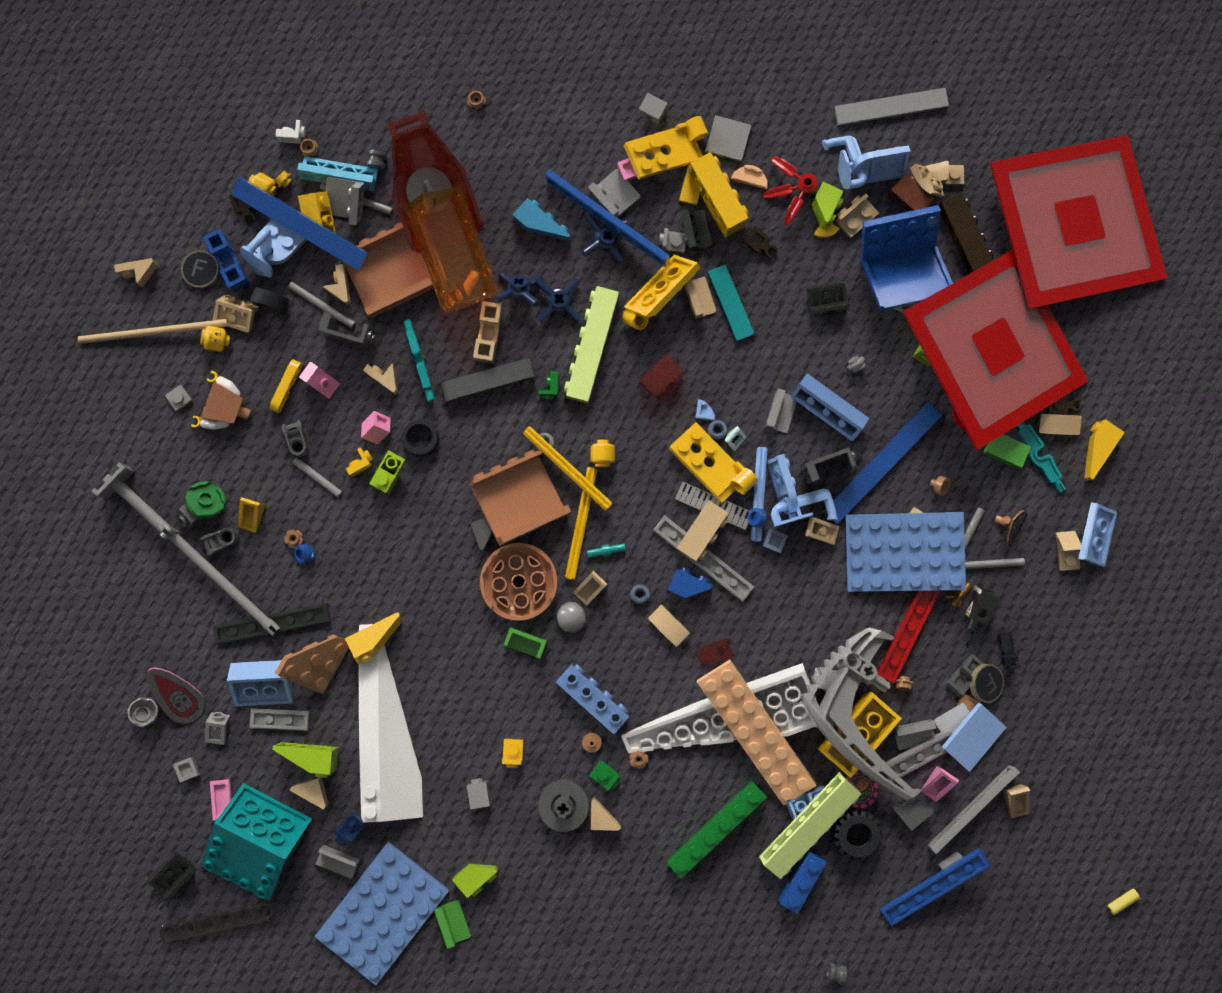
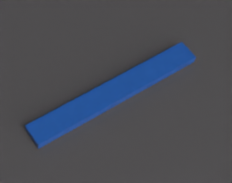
[545,169,670,267]
[231,177,369,271]
[822,403,942,525]

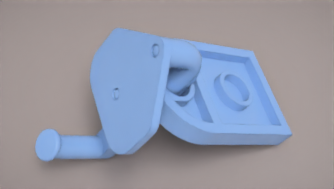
[822,136,910,189]
[240,219,307,277]
[767,454,838,527]

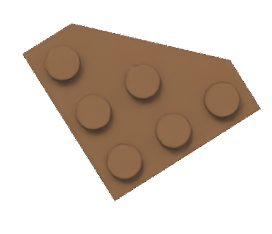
[275,634,349,694]

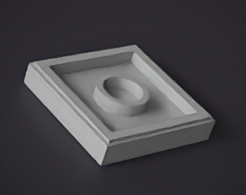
[705,115,751,162]

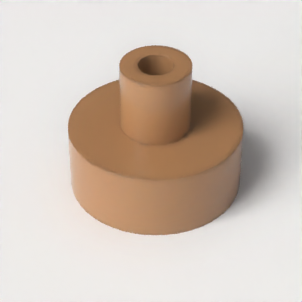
[930,476,951,496]
[582,732,602,753]

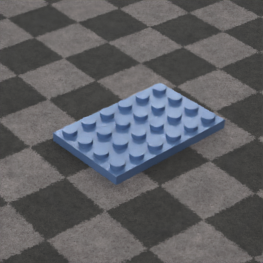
[846,512,966,592]
[315,841,449,985]

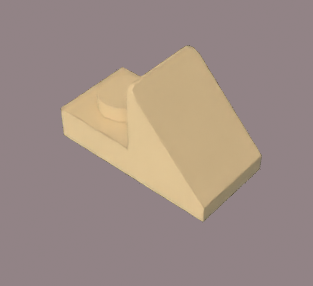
[925,161,964,185]
[114,258,158,287]
[323,264,351,305]
[363,363,398,395]
[805,517,839,545]
[1055,531,1081,571]

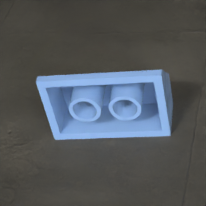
[227,660,293,707]

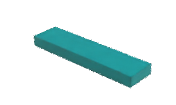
[708,265,754,342]

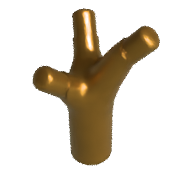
[946,582,972,607]

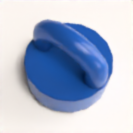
[748,508,767,527]
[294,544,315,564]

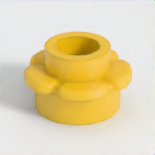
[275,171,292,188]

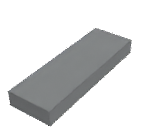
[250,708,310,731]

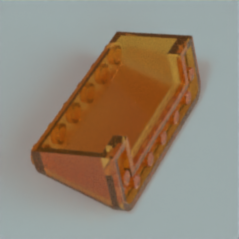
[407,187,500,313]

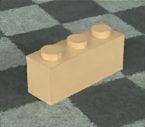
[676,500,728,562]

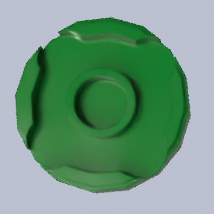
[185,481,225,519]

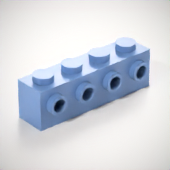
[790,374,869,442]
[556,664,629,734]

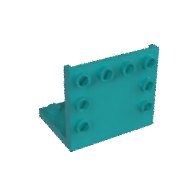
[201,783,312,902]

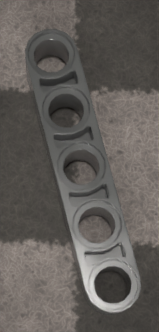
[440,359,535,403]

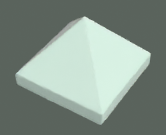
[725,426,747,451]

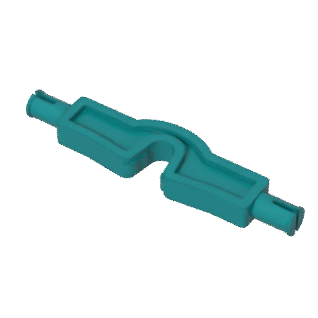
[403,320,435,402]
[1018,422,1066,493]

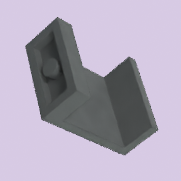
[318,312,376,350]
[801,448,857,485]

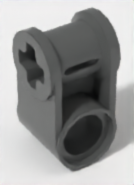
[282,419,309,458]
[199,528,240,557]

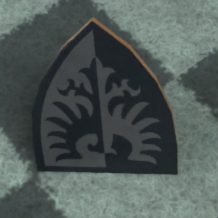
[994,510,1028,548]

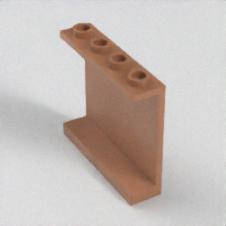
[343,222,438,319]
[469,449,571,546]

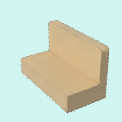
[684,277,716,319]

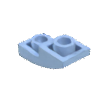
[786,786,824,820]

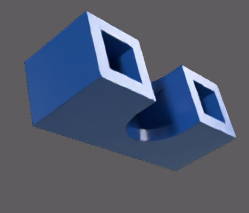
[203,229,251,292]
[778,850,827,914]

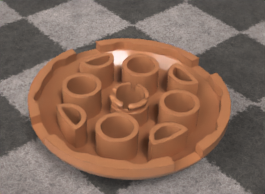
[480,543,557,621]

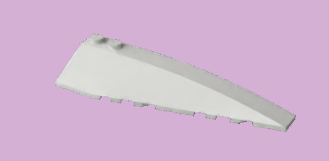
[359,624,423,822]
[621,663,818,753]

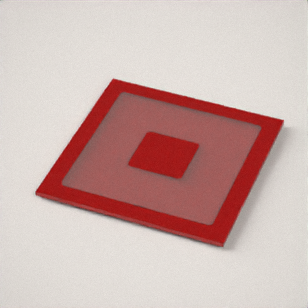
[990,135,1168,309]
[903,250,1088,450]

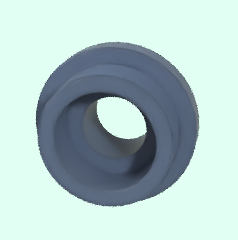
[708,420,727,439]
[630,585,650,604]

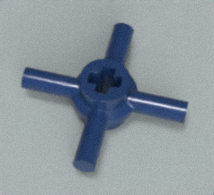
[581,213,629,264]
[494,271,543,307]
[535,277,582,324]

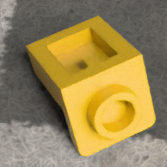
[346,447,373,477]
[502,739,524,768]

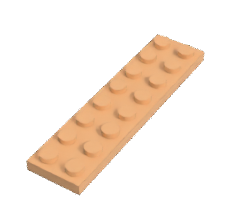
[697,660,816,806]

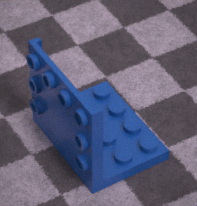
[860,205,953,311]

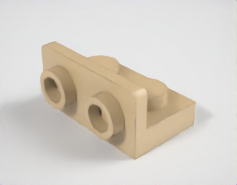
[836,194,879,239]
[213,295,259,333]

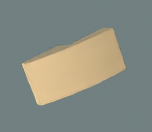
[910,164,944,198]
[1039,414,1082,435]
[648,605,691,647]

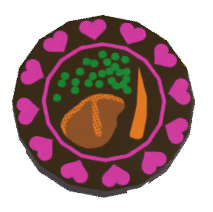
[844,770,879,809]

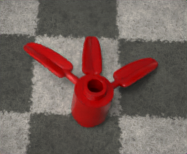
[763,156,818,226]

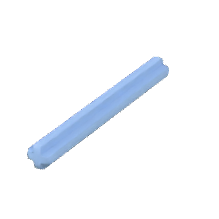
[751,447,767,542]

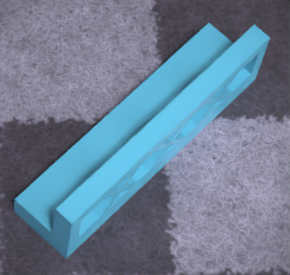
[297,156,379,192]

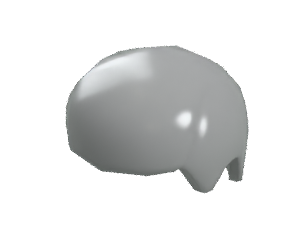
[556,602,586,633]
[128,698,158,727]

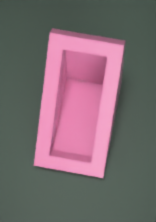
[921,766,959,802]

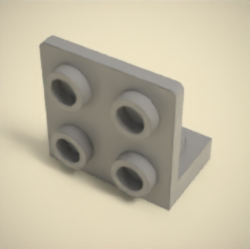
[588,169,640,217]
[326,176,365,225]

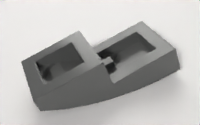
[945,654,984,697]

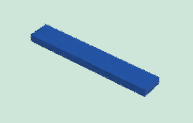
[880,848,991,926]

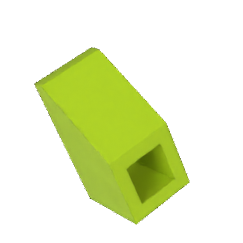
[812,182,844,230]
[369,450,405,494]
[452,864,498,898]

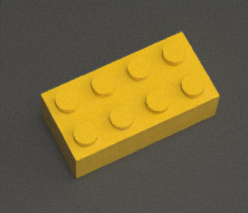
[689,152,749,238]
[817,690,902,778]

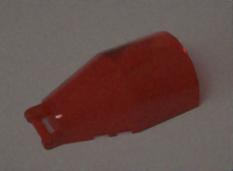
[388,109,485,253]

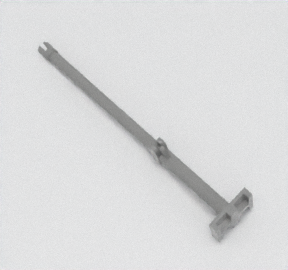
[92,462,280,636]

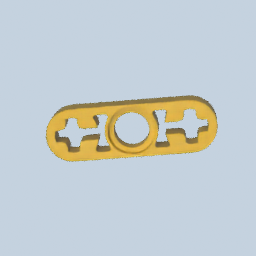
[269,359,303,413]

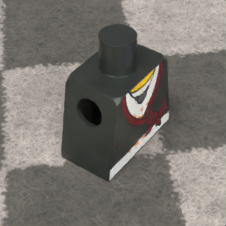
[965,585,1000,632]

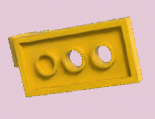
[623,116,709,180]
[622,255,700,330]
[668,422,758,503]

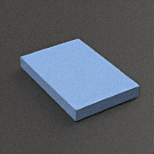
[1078,502,1117,568]
[942,703,1007,772]

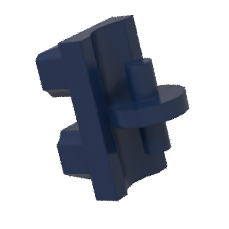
[333,812,369,848]

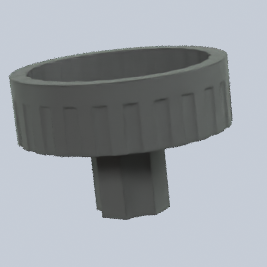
[538,779,589,832]

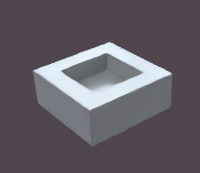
[165,384,193,411]
[173,756,200,782]

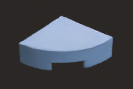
[695,399,715,421]

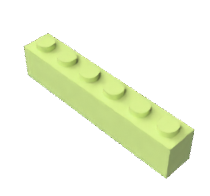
[564,286,619,404]
[759,772,861,879]

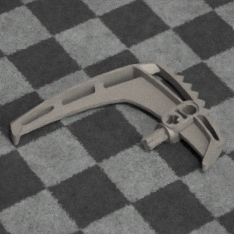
[801,628,921,800]

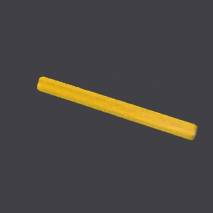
[523,427,612,510]
[565,467,597,580]

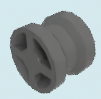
[366,150,387,171]
[827,963,847,986]

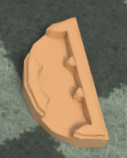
[730,165,768,190]

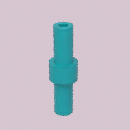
[587,544,626,558]

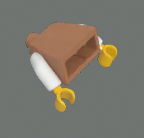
[191,371,250,430]

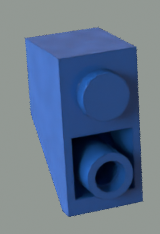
[667,567,713,598]

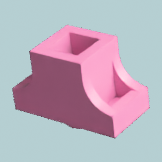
[299,362,340,399]

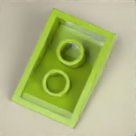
[273,742,339,778]

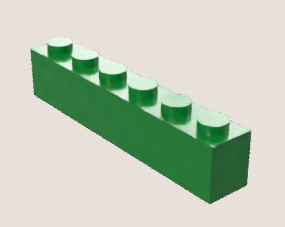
[667,780,767,879]

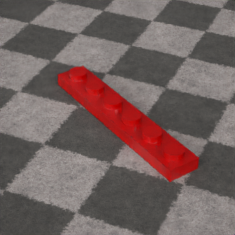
[877,590,940,684]

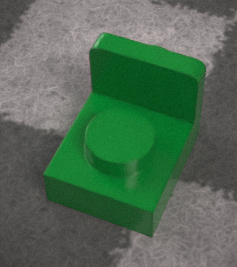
[538,371,559,400]
[589,760,620,791]

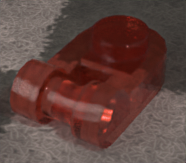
[698,638,734,664]

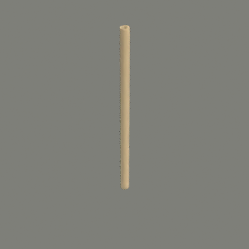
[78,319,229,344]

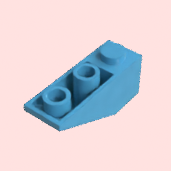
[512,198,571,241]

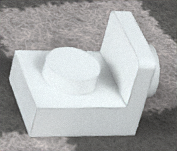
[276,120,306,144]

